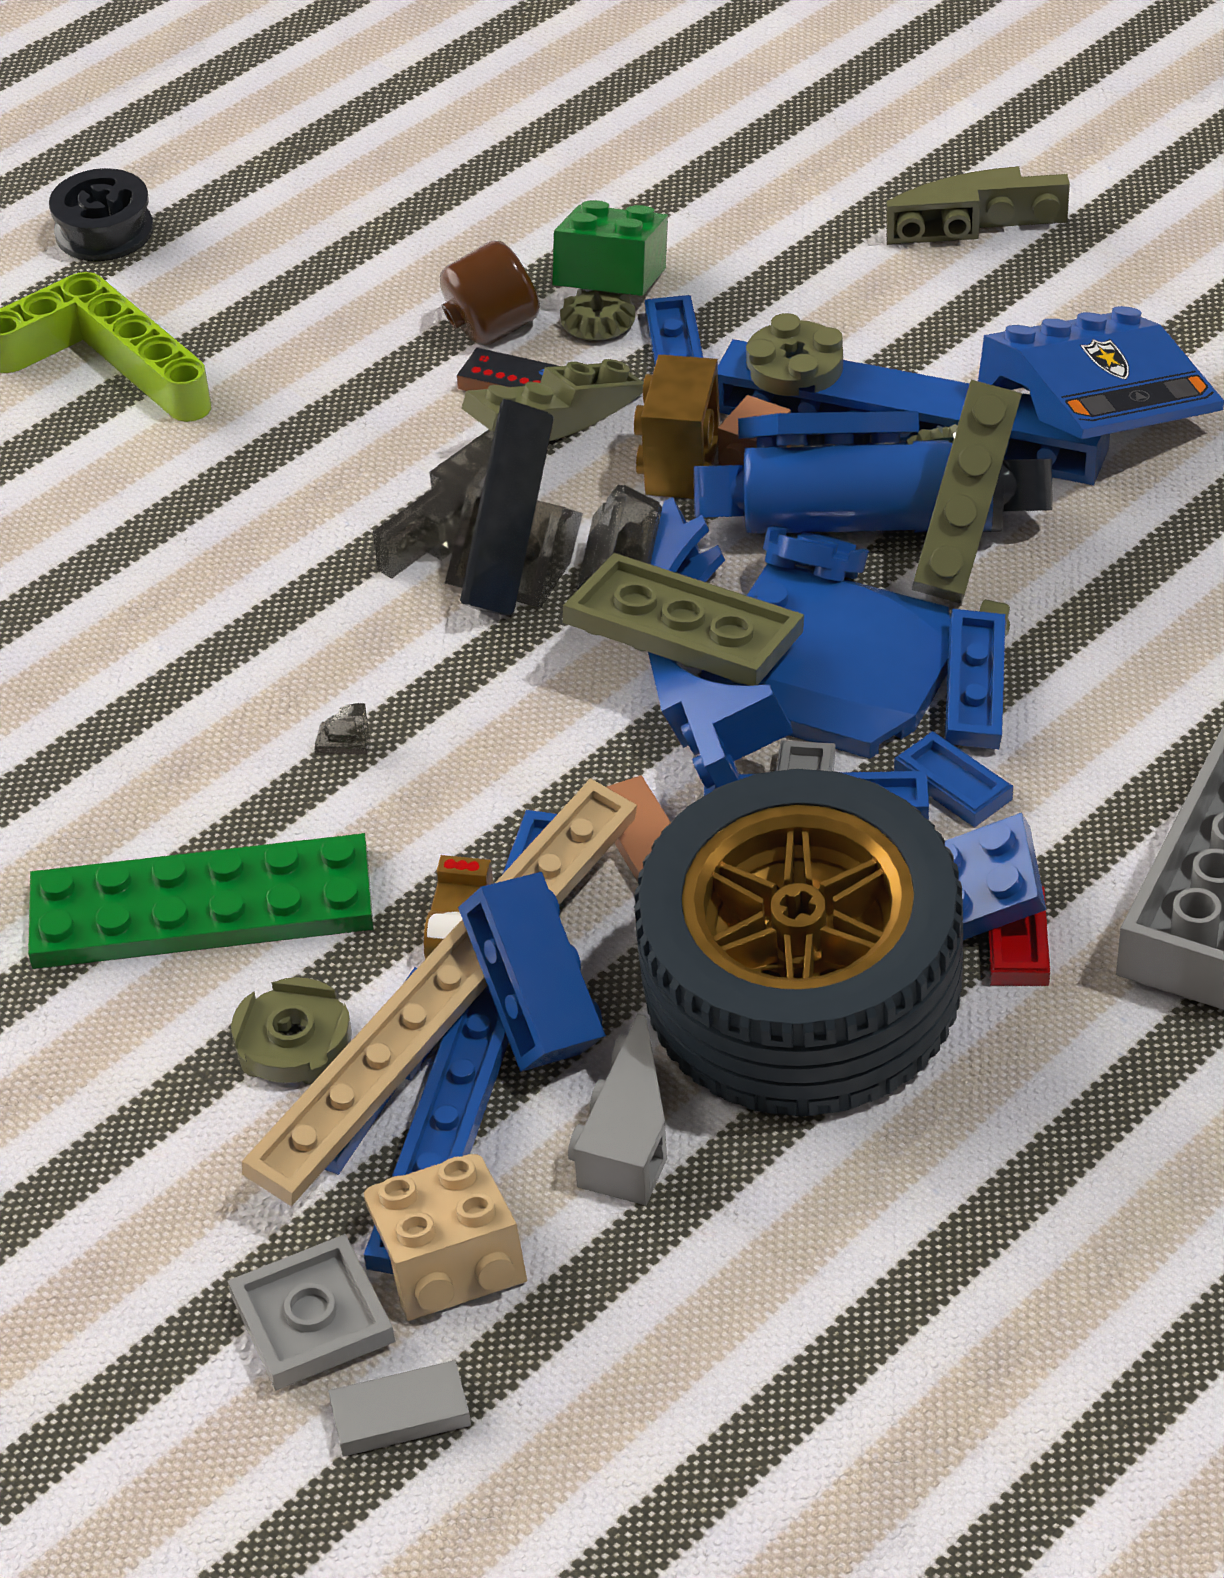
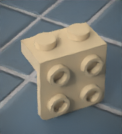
[364,1154,527,1321]

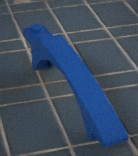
[648,497,794,789]

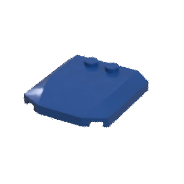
[700,563,950,759]

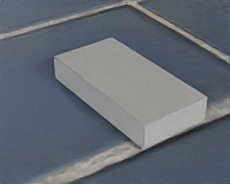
[328,1360,471,1457]

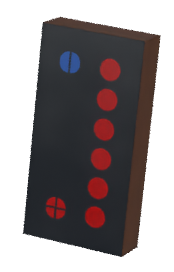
[457,347,558,391]

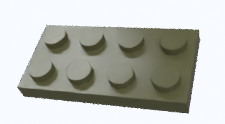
[563,553,804,686]

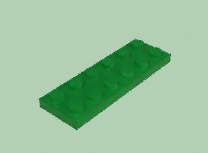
[28,833,374,969]

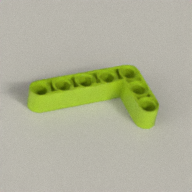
[0,272,211,422]

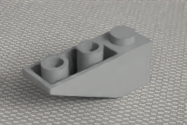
[568,1014,667,1206]

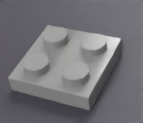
[228,1234,395,1391]

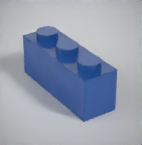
[458,872,606,1072]

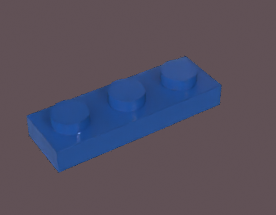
[945,609,1005,750]

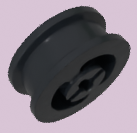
[49,168,154,261]

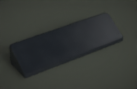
[460,399,554,616]

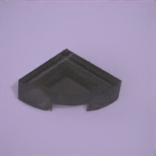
[314,703,371,755]

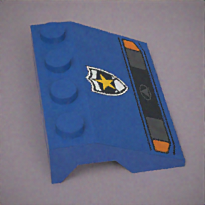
[978,306,1224,439]

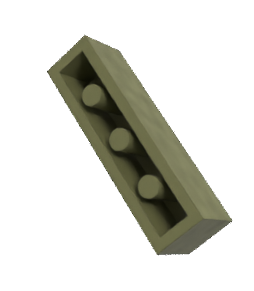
[912,379,1022,604]

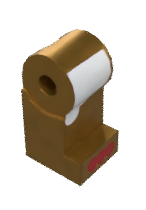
[424,855,493,959]

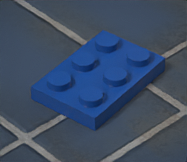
[738,411,919,448]

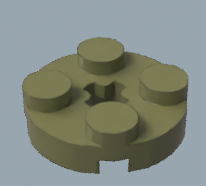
[746,313,843,396]
[231,977,352,1085]

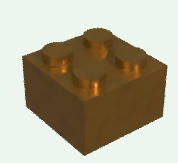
[634,354,720,499]

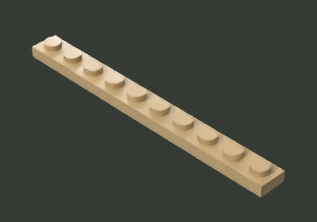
[242,778,637,1207]

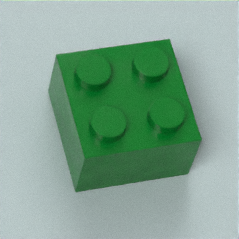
[552,200,668,296]

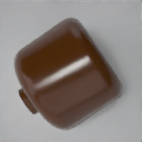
[440,241,540,346]

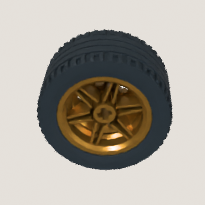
[634,769,963,1116]

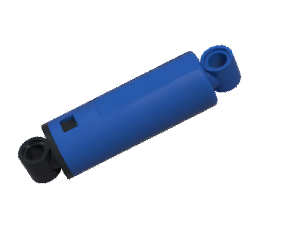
[694,440,1053,533]

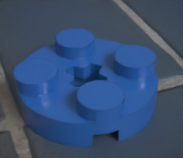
[763,527,869,581]

